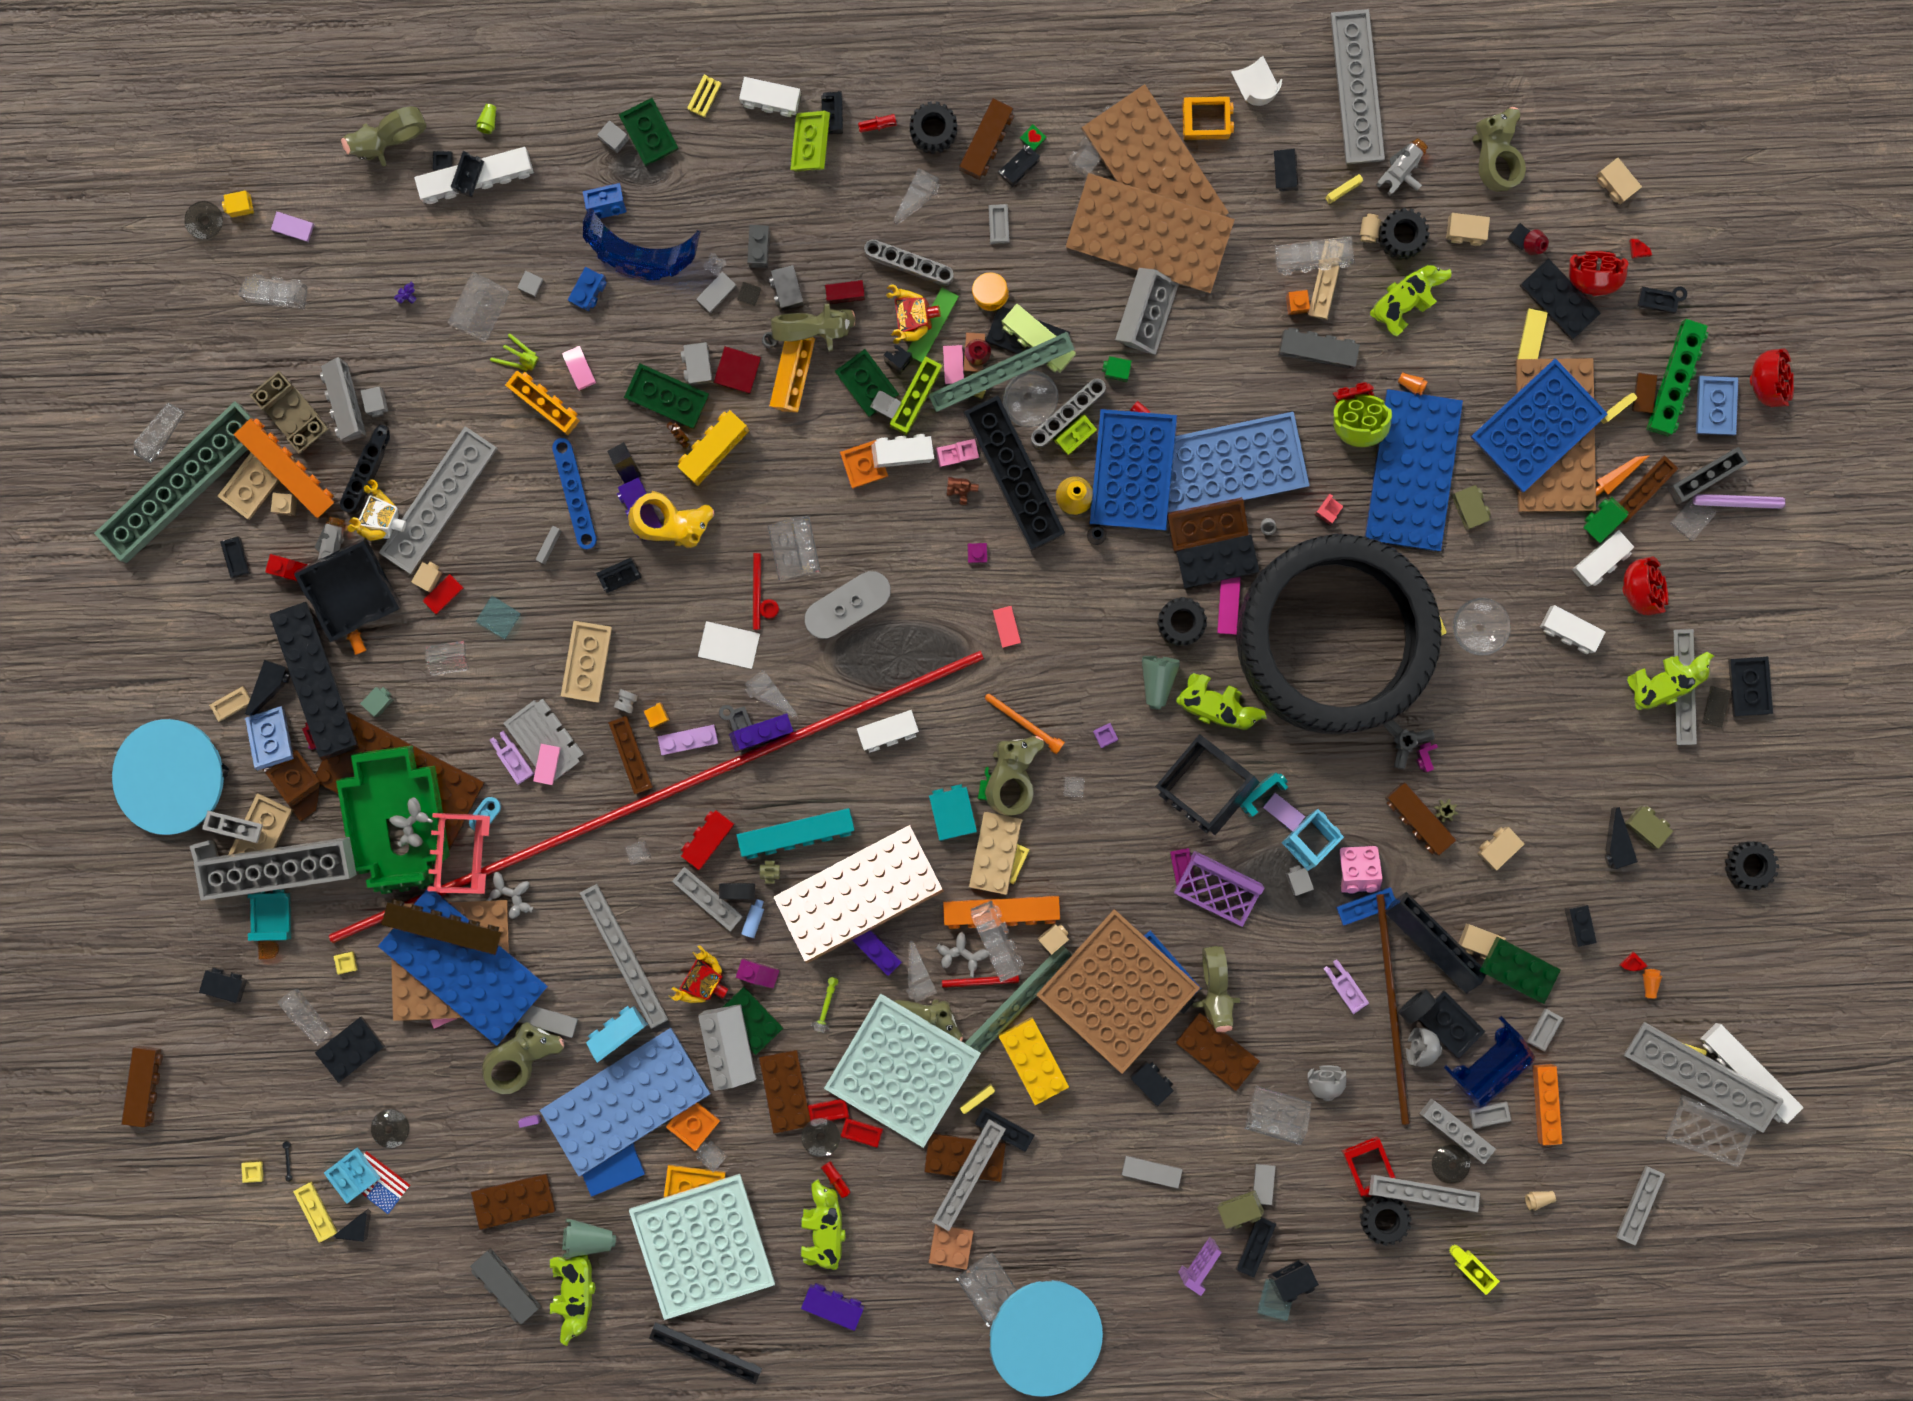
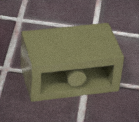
[1451,485,1491,530]
[1625,806,1673,849]
[1217,1190,1264,1229]

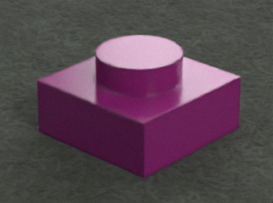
[967,543,987,563]

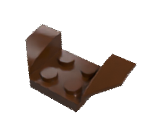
[263,750,320,822]

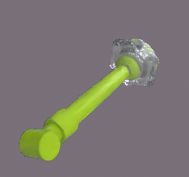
[811,977,838,1033]

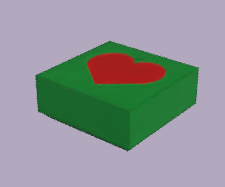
[1020,124,1047,151]

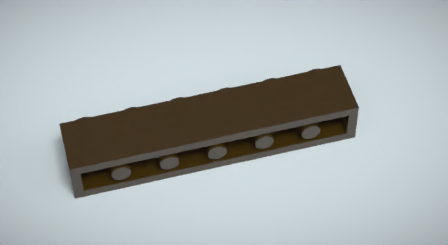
[381,899,503,955]

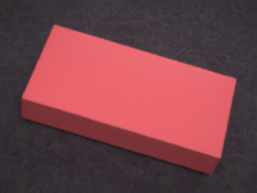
[993,606,1021,648]

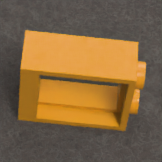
[1182,97,1234,140]

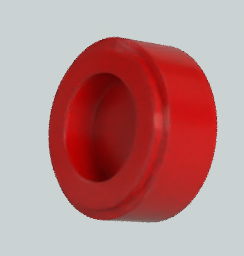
[760,599,779,619]

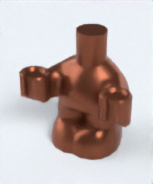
[946,477,979,505]

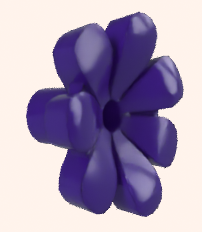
[394,281,417,304]

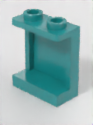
[1240,773,1288,817]
[929,784,977,841]
[248,889,291,941]

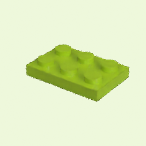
[790,111,830,172]

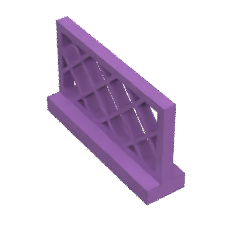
[1174,850,1264,927]
[1178,1237,1222,1296]

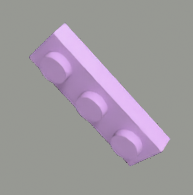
[658,725,718,755]

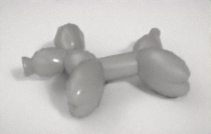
[390,797,433,847]
[486,872,534,919]
[935,932,990,977]

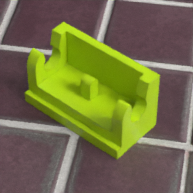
[1053,415,1097,455]

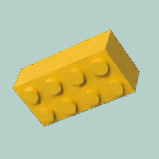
[677,410,749,486]
[999,1017,1069,1105]

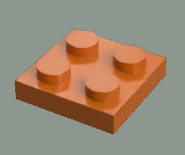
[840,440,888,489]
[666,1102,720,1151]

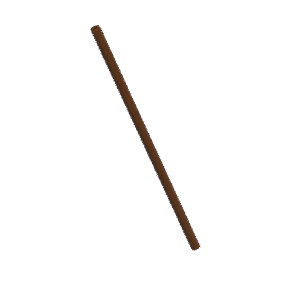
[1376,894,1409,1125]

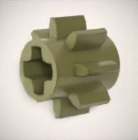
[1433,799,1458,822]
[760,861,780,884]

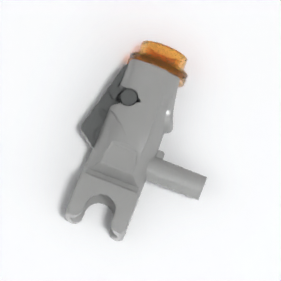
[1376,138,1428,196]
[315,517,345,560]

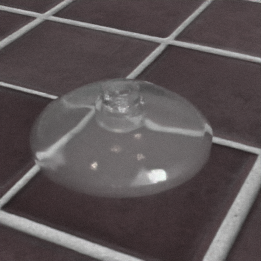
[1003,370,1058,427]
[1452,598,1511,656]

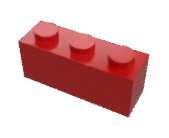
[681,810,735,870]

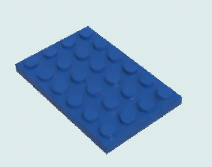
[1470,358,1608,493]
[1090,409,1177,531]

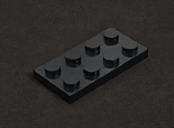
[1520,258,1601,340]
[986,306,1070,365]
[1176,535,1260,589]

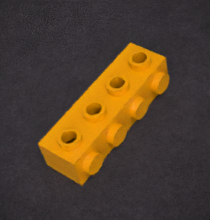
[769,337,815,413]
[505,371,580,435]

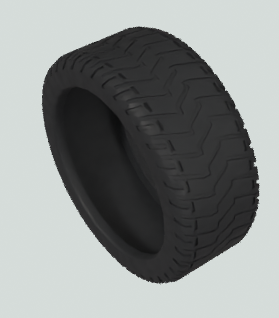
[1236,534,1442,734]

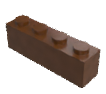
[959,98,1015,180]
[1385,782,1456,856]
[122,1046,163,1128]

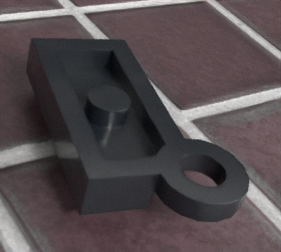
[1637,286,1687,314]

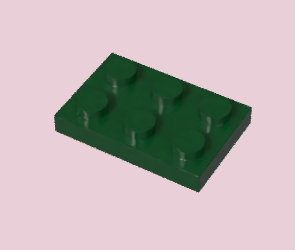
[618,98,679,166]
[835,349,899,418]
[722,986,784,1055]

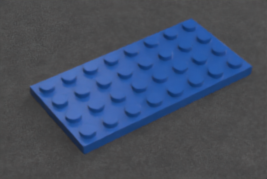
[1365,389,1463,552]
[378,890,548,1046]

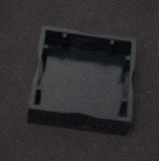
[294,538,402,642]

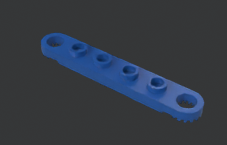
[552,438,597,550]

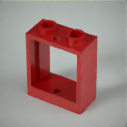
[1341,1136,1396,1197]

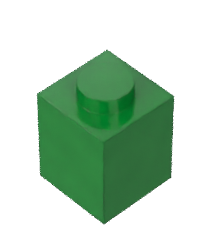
[1102,356,1132,382]

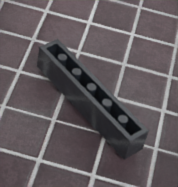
[1385,892,1486,994]

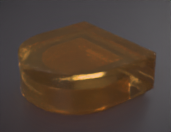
[258,940,279,959]

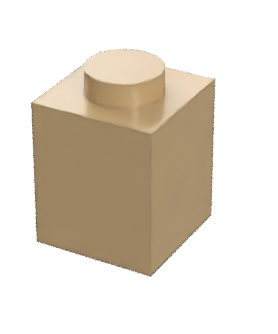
[271,493,297,516]
[411,561,443,593]

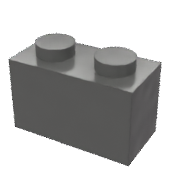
[747,225,770,268]

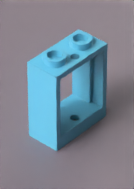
[1282,809,1344,871]

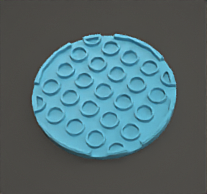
[112,719,224,835]
[990,1280,1103,1397]

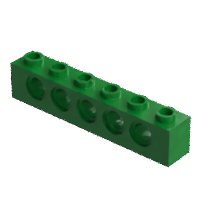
[1646,319,1708,437]

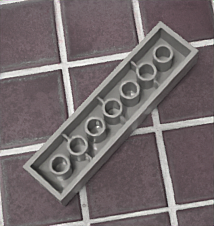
[194,837,357,901]

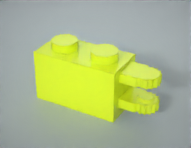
[1449,1244,1500,1295]

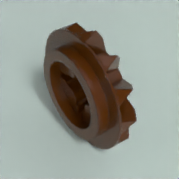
[667,421,690,448]

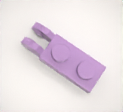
[490,731,534,785]
[1323,959,1369,1014]

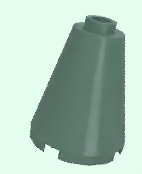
[1142,656,1180,709]
[562,1218,616,1258]

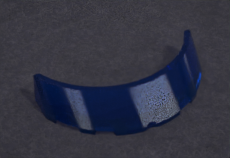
[583,209,701,281]

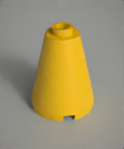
[1056,477,1093,515]

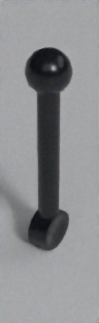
[282,1141,293,1182]

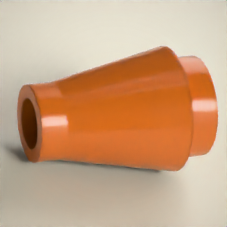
[1398,372,1428,395]
[1643,969,1662,998]

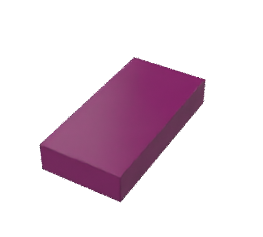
[1170,848,1196,889]

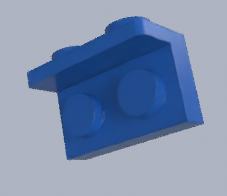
[583,183,627,221]
[568,267,607,312]

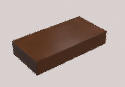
[1632,373,1658,414]

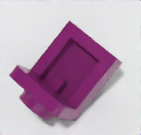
[1416,742,1438,772]

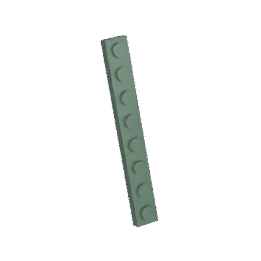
[928,332,1075,412]
[965,945,1072,1053]

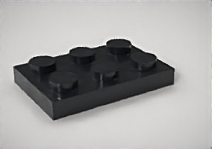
[1728,656,1773,717]
[1418,990,1486,1059]
[315,1016,385,1083]

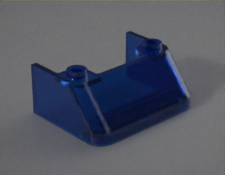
[1444,1016,1535,1108]

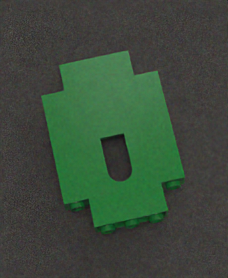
[336,745,450,894]

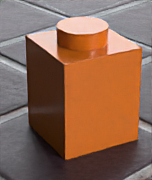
[1286,290,1310,315]

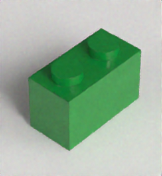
[1583,497,1629,543]

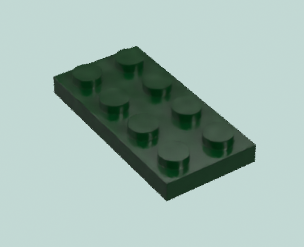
[624,363,709,429]
[1480,936,1561,1004]

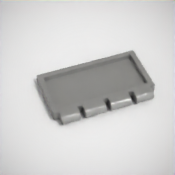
[503,699,584,785]

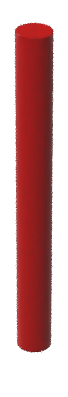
[753,553,761,630]
[942,975,1019,988]

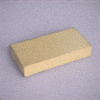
[209,686,251,722]

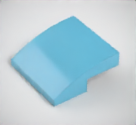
[324,1147,380,1204]

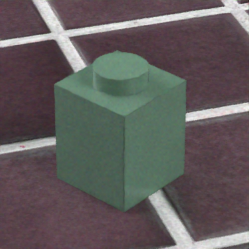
[360,687,394,717]

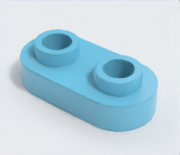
[469,797,501,831]

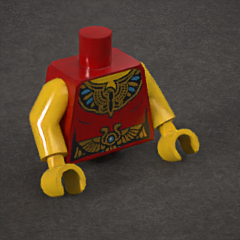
[886,285,941,344]
[669,945,729,1003]

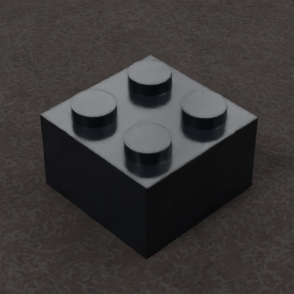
[1267,1259,1319,1303]

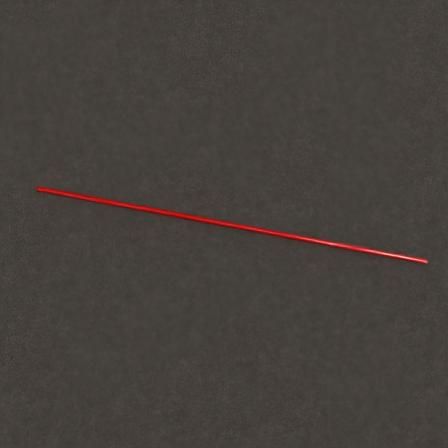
[329,651,984,943]

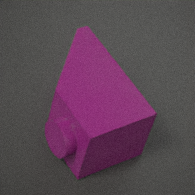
[735,958,780,988]

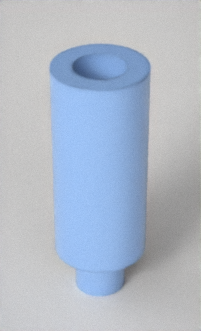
[741,899,764,938]

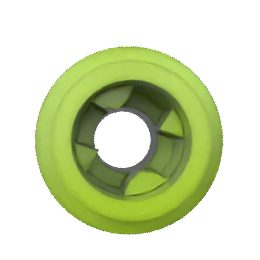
[476,104,496,134]

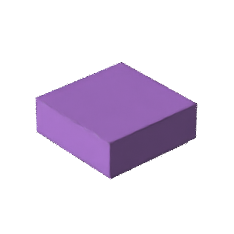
[1093,723,1118,748]
[518,1114,541,1128]

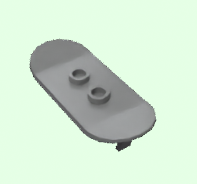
[805,571,891,639]

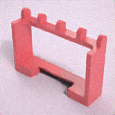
[427,813,490,894]

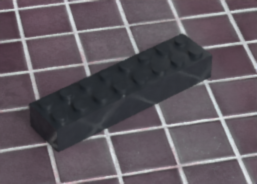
[964,395,1065,552]
[269,602,359,761]

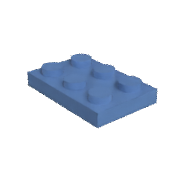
[1696,376,1738,436]
[245,706,294,771]

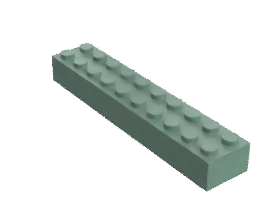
[94,401,255,563]

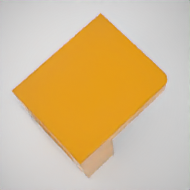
[644,703,670,729]

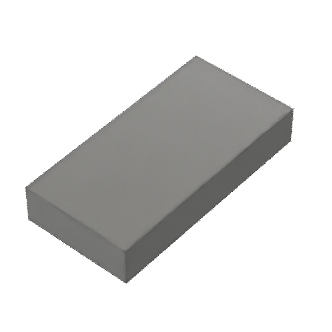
[988,204,1009,244]
[696,272,736,313]
[536,526,562,565]
[1527,1008,1563,1052]
[1468,1101,1511,1129]
[1253,1164,1275,1205]

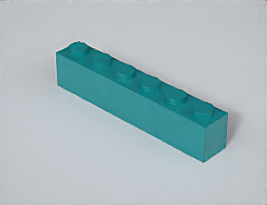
[736,808,855,859]

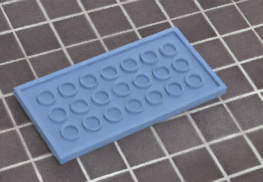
[1168,412,1309,513]
[540,1028,711,1177]

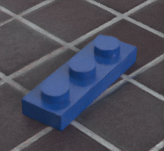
[1336,887,1395,926]

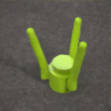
[490,334,539,372]

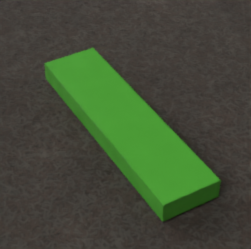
[907,287,959,363]

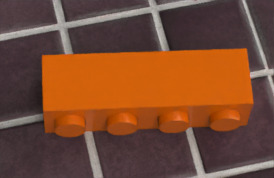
[1533,1064,1562,1145]

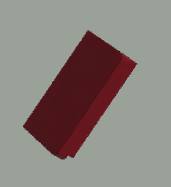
[825,280,865,305]

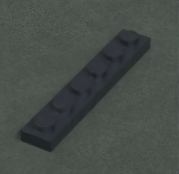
[649,1322,762,1384]

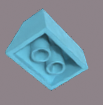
[586,1006,648,1063]

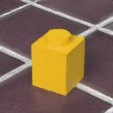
[222,190,254,218]

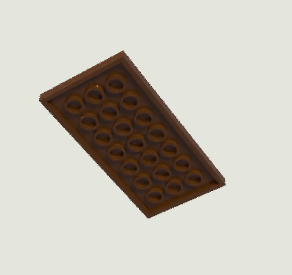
[315,712,485,850]

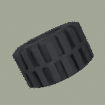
[910,101,957,154]
[1378,208,1430,260]
[1157,597,1207,646]
[1725,841,1779,890]
[1360,1196,1412,1246]

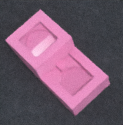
[562,346,596,391]
[935,439,979,468]

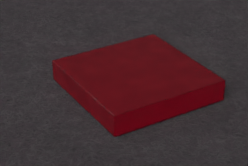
[714,346,761,394]

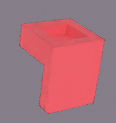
[1315,494,1343,525]

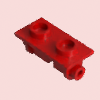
[1333,382,1374,404]

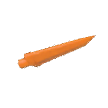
[1596,455,1650,497]

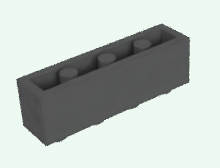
[1278,328,1360,370]
[1667,447,1749,504]
[470,1248,541,1324]

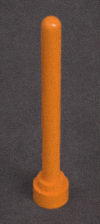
[985,694,1065,755]

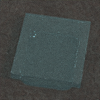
[476,596,521,639]
[1257,1279,1292,1321]

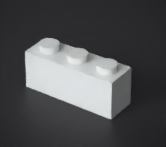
[739,77,801,117]
[871,434,934,468]
[1572,530,1634,587]
[1540,605,1605,654]
[857,710,919,753]

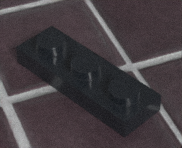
[975,1106,1035,1152]
[1236,1217,1276,1277]

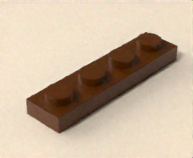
[1618,455,1678,524]
[608,716,653,794]

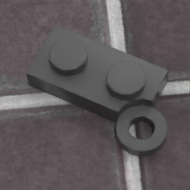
[719,705,752,732]

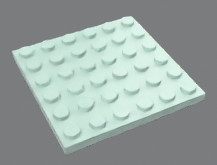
[824,994,981,1148]
[629,1174,775,1320]

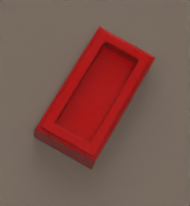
[422,574,464,615]
[808,1099,849,1125]
[841,1118,883,1148]

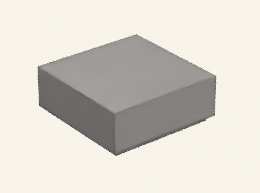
[517,271,543,297]

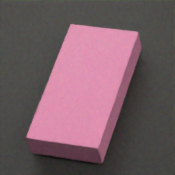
[943,345,964,385]
[533,744,561,785]

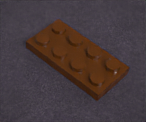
[1168,497,1249,551]
[1176,1012,1260,1091]
[759,1050,812,1134]
[924,1133,1006,1182]
[471,1173,556,1230]

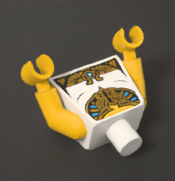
[347,480,406,541]

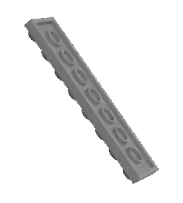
[1330,9,1385,165]
[379,426,498,575]
[1624,1022,1784,1133]

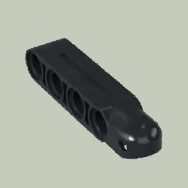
[340,425,390,514]

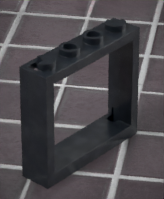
[1155,734,1260,835]

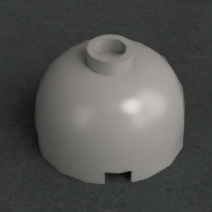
[1406,1028,1442,1067]
[1307,1065,1346,1101]

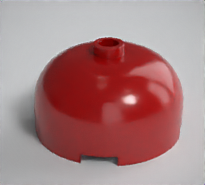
[1569,251,1629,296]
[1750,348,1794,407]
[1623,556,1669,615]

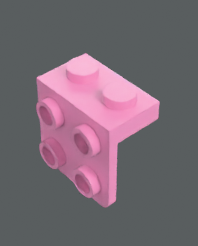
[1339,846,1382,893]

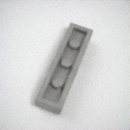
[672,867,743,931]
[1616,1165,1665,1246]

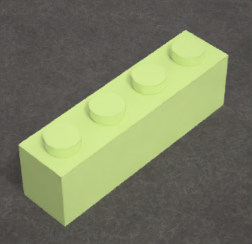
[1002,304,1076,373]

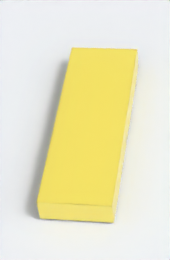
[1517,309,1548,359]
[293,1182,337,1243]

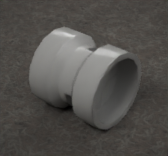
[614,689,638,714]

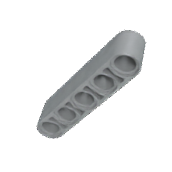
[864,240,953,286]
[1031,378,1106,449]

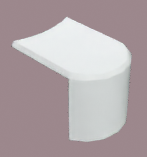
[1231,56,1282,106]

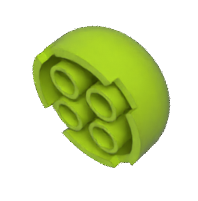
[1333,394,1392,447]

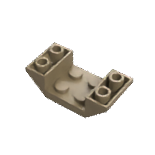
[250,371,329,454]

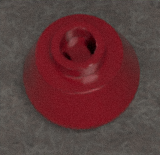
[1523,229,1549,255]
[965,339,991,365]

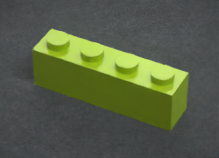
[890,356,942,436]

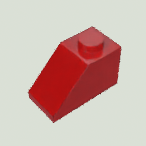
[265,554,308,582]

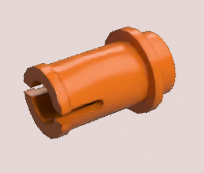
[346,629,367,655]

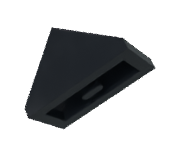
[607,442,642,484]
[334,1208,371,1242]

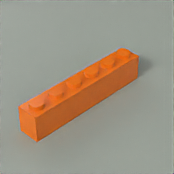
[233,417,335,518]
[943,896,1060,929]

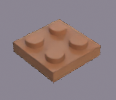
[929,1224,973,1270]

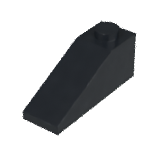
[245,660,291,716]
[1605,807,1638,869]

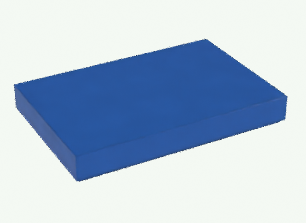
[582,1143,645,1197]

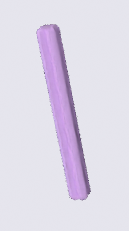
[1693,494,1785,509]

